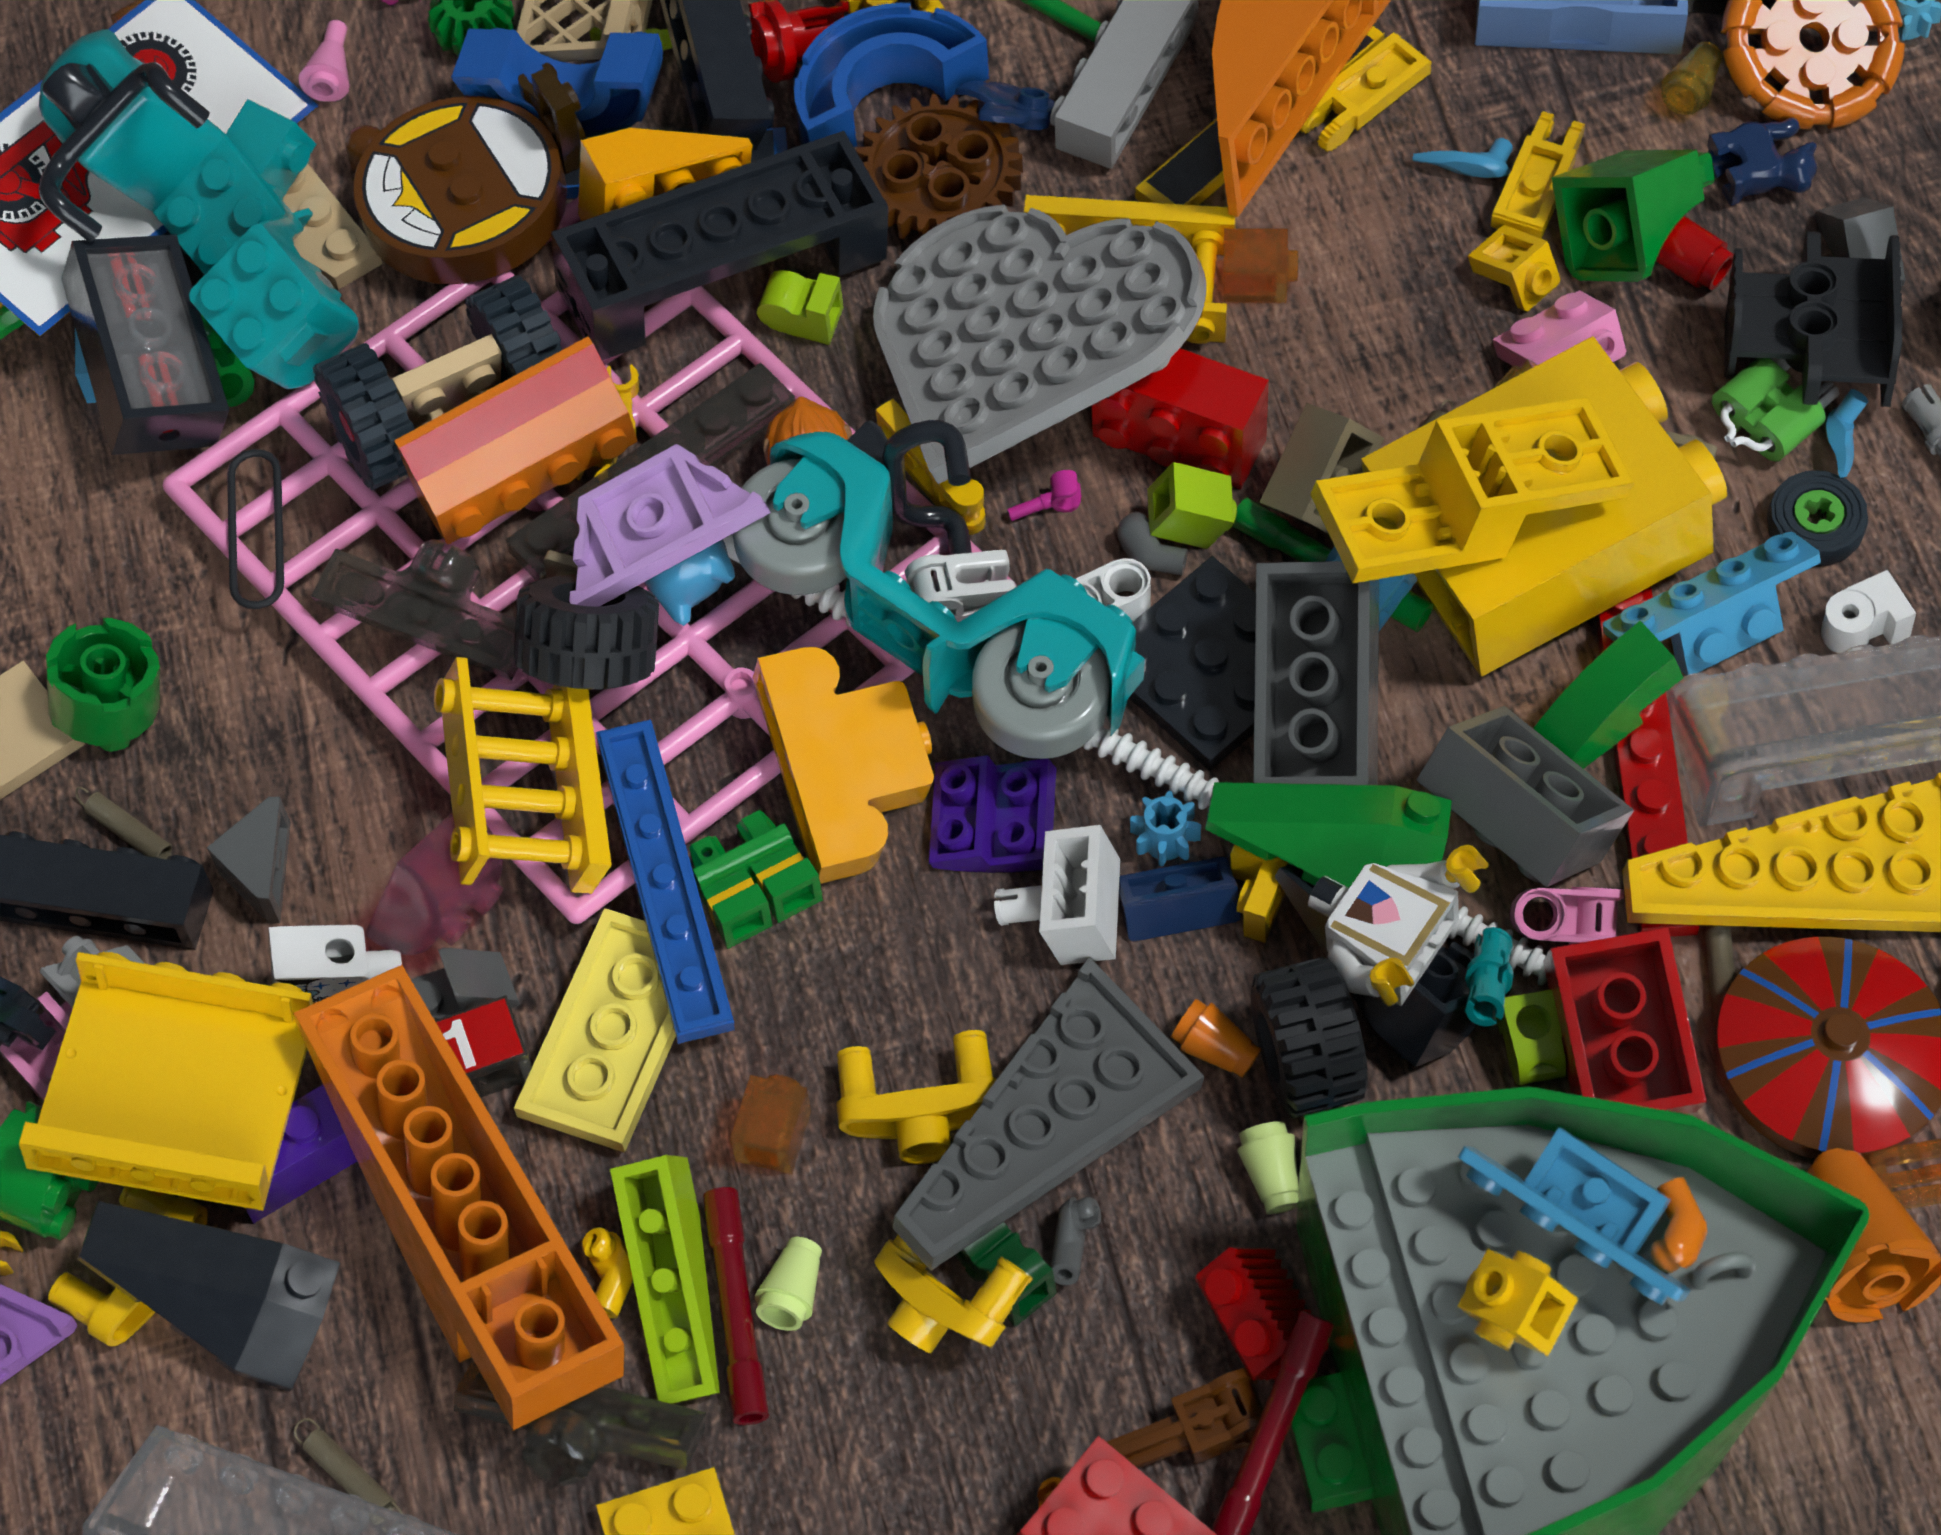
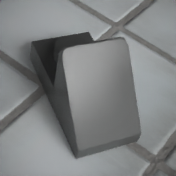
[411,947,520,1022]

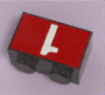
[434,995,532,1098]

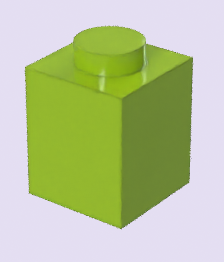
[1147,462,1237,549]

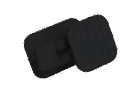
[1724,232,1903,407]

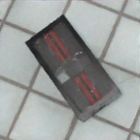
[61,234,229,455]

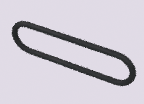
[227,449,284,609]

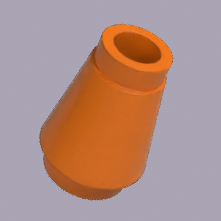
[1171,998,1261,1078]

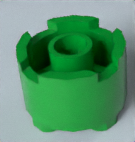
[46,618,160,752]
[0,1101,99,1241]

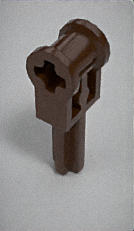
[1107,1368,1263,1469]

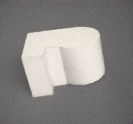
[1821,570,1916,655]

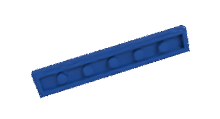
[596,719,735,1044]

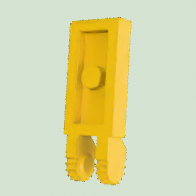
[1300,32,1432,152]
[1490,111,1585,239]

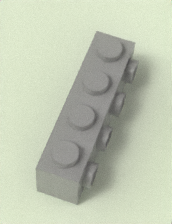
[1050,0,1198,169]

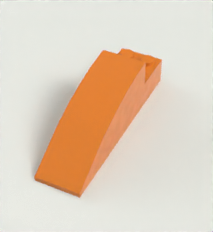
[1212,0,1391,217]
[294,965,624,1430]

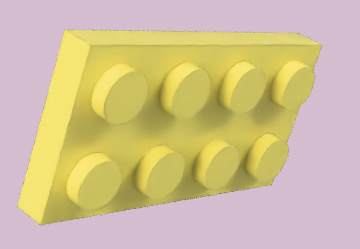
[514,908,676,1153]

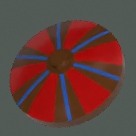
[1713,937,1941,1161]

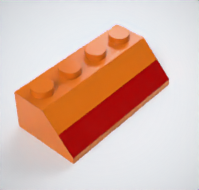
[394,336,638,545]

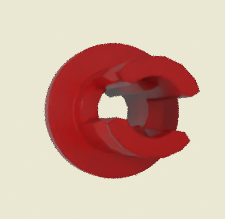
[748,0,849,83]

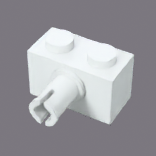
[994,825,1120,965]

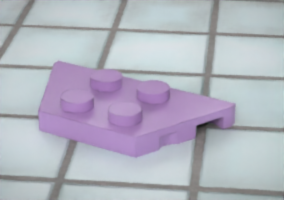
[569,444,771,606]

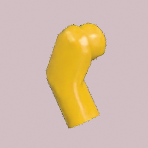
[582,1227,633,1319]

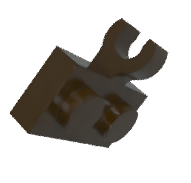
[518,62,586,174]

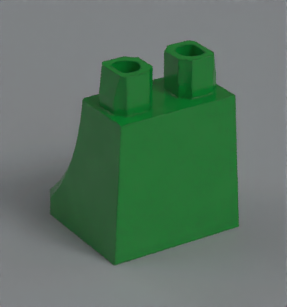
[1551,149,1715,282]

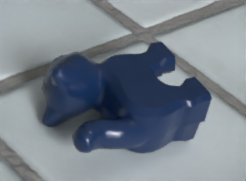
[1707,118,1817,206]

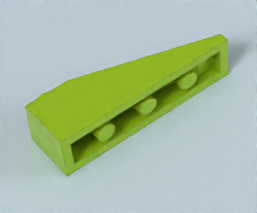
[610,1155,720,1407]

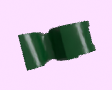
[955,1222,1057,1327]

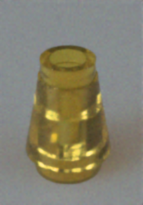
[1662,42,1723,115]

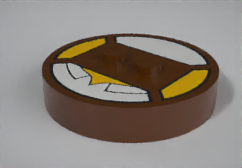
[353,96,567,284]

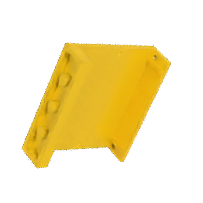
[19,952,313,1211]

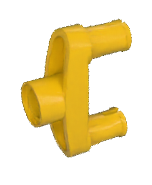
[836,1030,997,1164]
[48,1186,208,1347]
[874,1235,1033,1354]

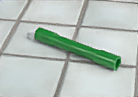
[1232,497,1434,632]

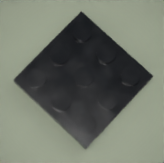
[1129,555,1256,771]

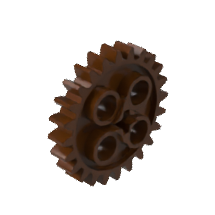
[856,94,1023,239]

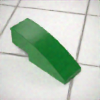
[1533,620,1684,769]

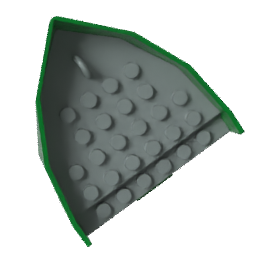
[1289,1087,1870,1535]

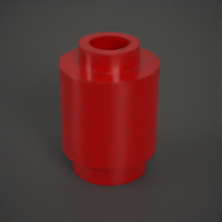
[1656,216,1734,290]

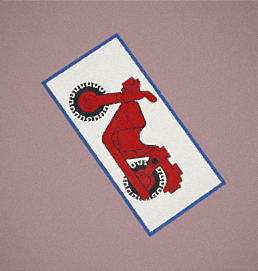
[0,0,319,336]

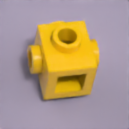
[1457,1249,1578,1356]

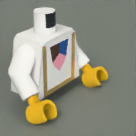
[1308,845,1489,1006]

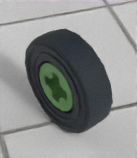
[1767,471,1868,566]

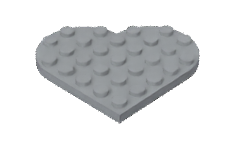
[873,205,1206,484]

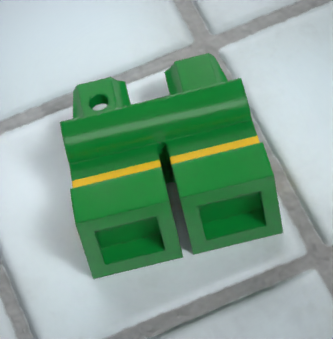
[689,810,823,949]

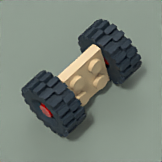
[313,275,562,490]

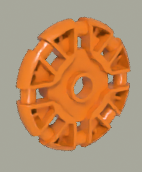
[1721,0,1905,130]

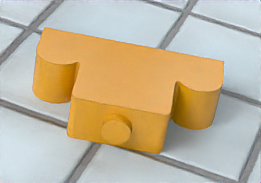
[752,647,934,884]

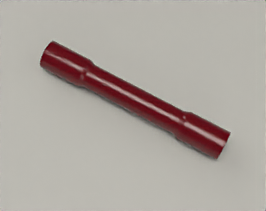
[703,1187,769,1425]
[1211,1310,1335,1535]

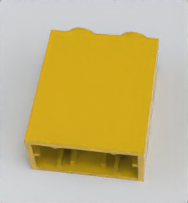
[1361,336,1727,677]

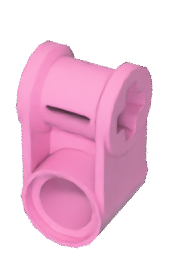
[1509,887,1624,945]

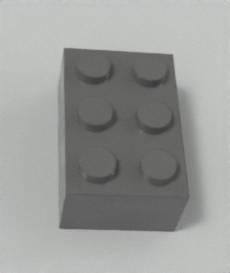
[1417,706,1634,887]

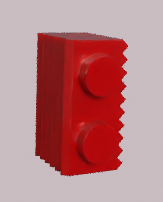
[1195,1247,1329,1381]

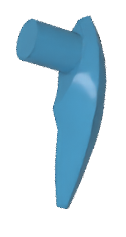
[1412,138,1513,178]
[1826,389,1868,477]

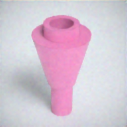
[299,20,349,102]

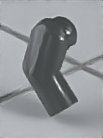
[1117,512,1188,576]
[1050,1196,1101,1285]

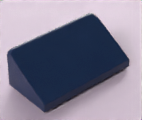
[1119,856,1241,941]

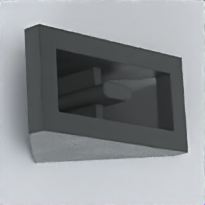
[1814,197,1905,286]
[207,797,291,923]

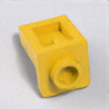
[1468,225,1560,311]
[1230,844,1289,943]

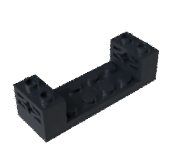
[551,131,888,361]

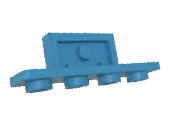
[1603,532,1821,677]
[1457,1128,1691,1305]

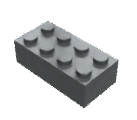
[1254,561,1379,785]

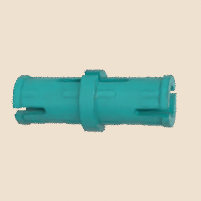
[1465,927,1514,1027]

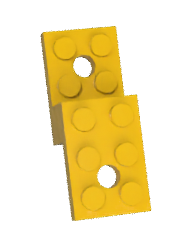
[1310,397,1634,583]

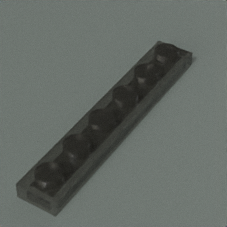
[505,363,795,581]

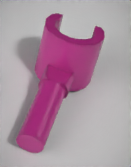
[1007,470,1081,521]

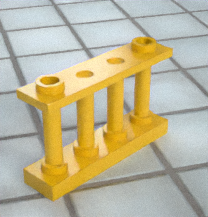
[1024,195,1236,344]
[434,657,612,894]

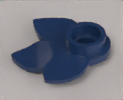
[955,80,1055,130]

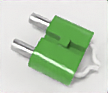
[1712,358,1839,462]

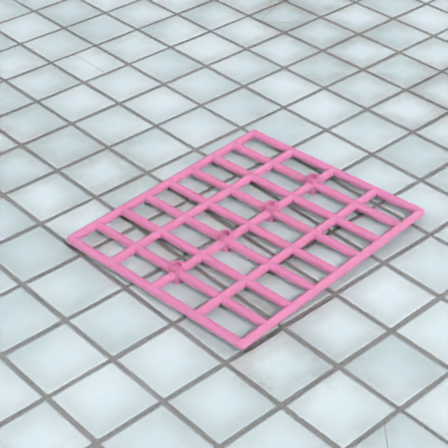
[163,197,1017,924]

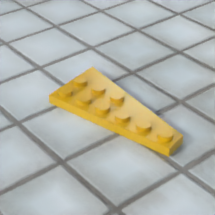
[1622,772,1941,932]

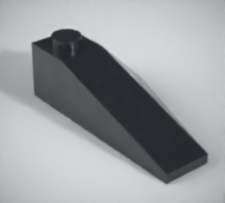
[1275,864,1512,1067]
[77,1201,340,1392]

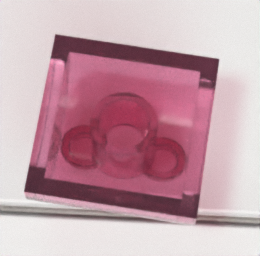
[365,812,504,955]

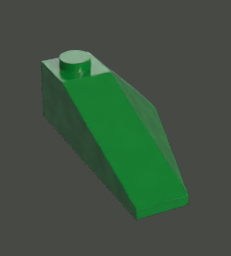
[1205,782,1452,888]

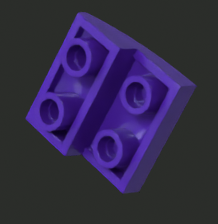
[929,755,1056,873]

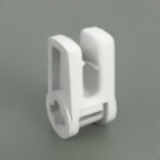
[905,550,1016,622]

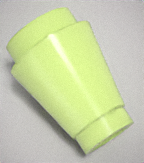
[1237,1121,1299,1214]
[755,1237,822,1331]

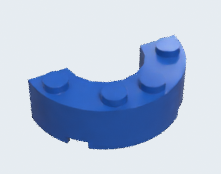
[794,3,989,147]
[451,28,663,139]

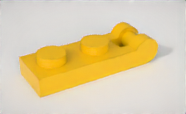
[876,399,986,535]

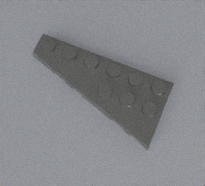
[892,957,1204,1271]

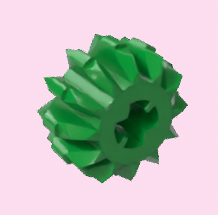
[428,0,515,56]

